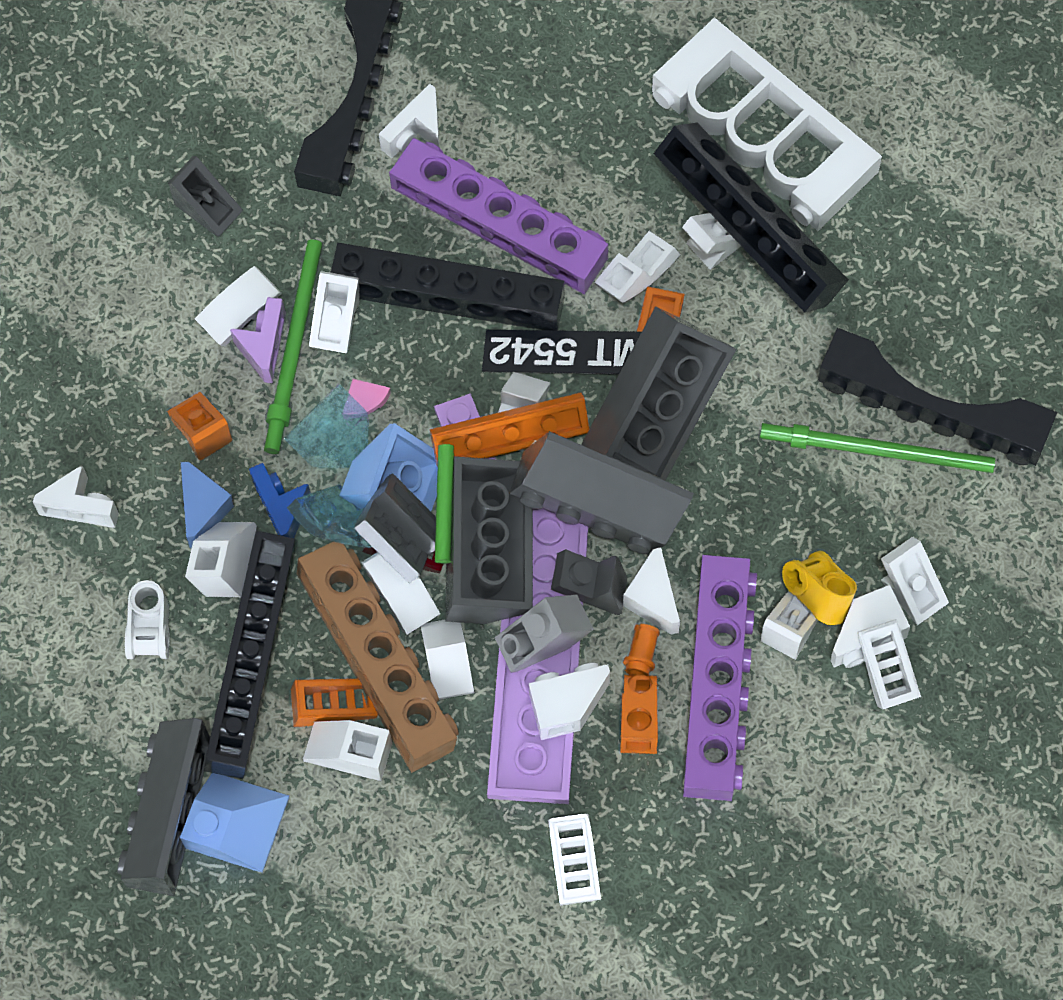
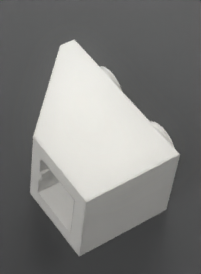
[185,522,257,597]
[831,585,910,668]
[529,663,610,740]
[303,720,392,781]

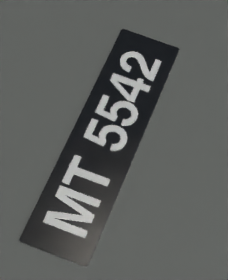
[482,329,641,374]

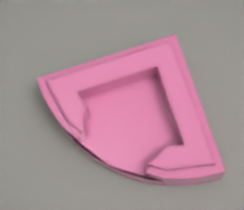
[342,379,391,419]

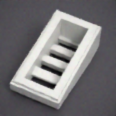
[858,619,921,709]
[548,814,601,906]

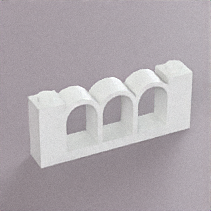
[652,17,882,231]

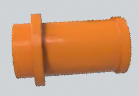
[623,624,660,675]

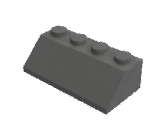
[581,306,737,481]
[509,431,694,554]
[445,456,533,624]
[117,718,210,896]

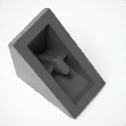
[168,156,243,237]

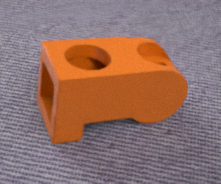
[620,675,658,754]

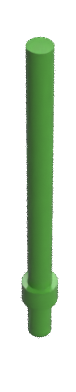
[264,239,322,454]
[760,423,995,473]

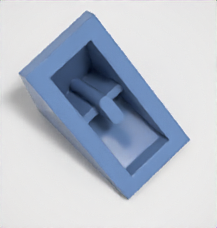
[181,462,234,548]

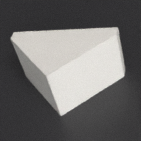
[623,548,680,635]
[761,591,818,660]
[421,620,474,700]

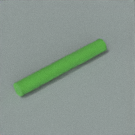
[435,444,454,564]

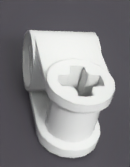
[125,580,170,659]

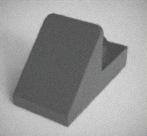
[551,549,628,615]

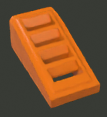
[291,679,378,727]

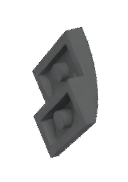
[354,473,436,584]

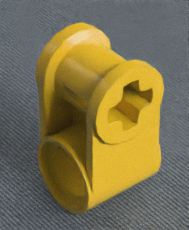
[782,551,857,625]

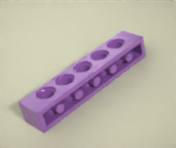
[389,138,608,295]
[683,555,757,801]

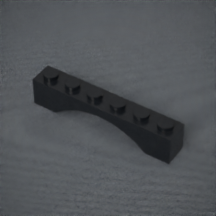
[294,0,403,197]
[817,328,1058,466]

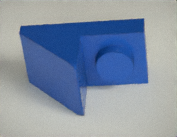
[249,463,311,538]

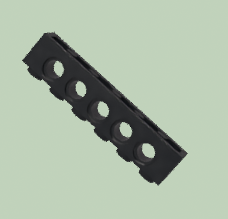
[653,122,849,313]
[330,242,565,330]
[203,530,295,779]

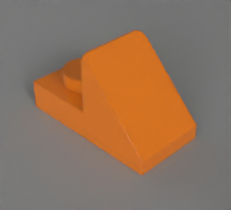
[167,392,232,460]

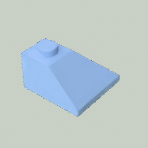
[339,423,438,511]
[180,773,289,873]

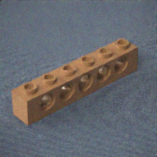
[297,539,459,773]

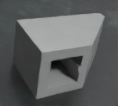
[495,595,594,673]

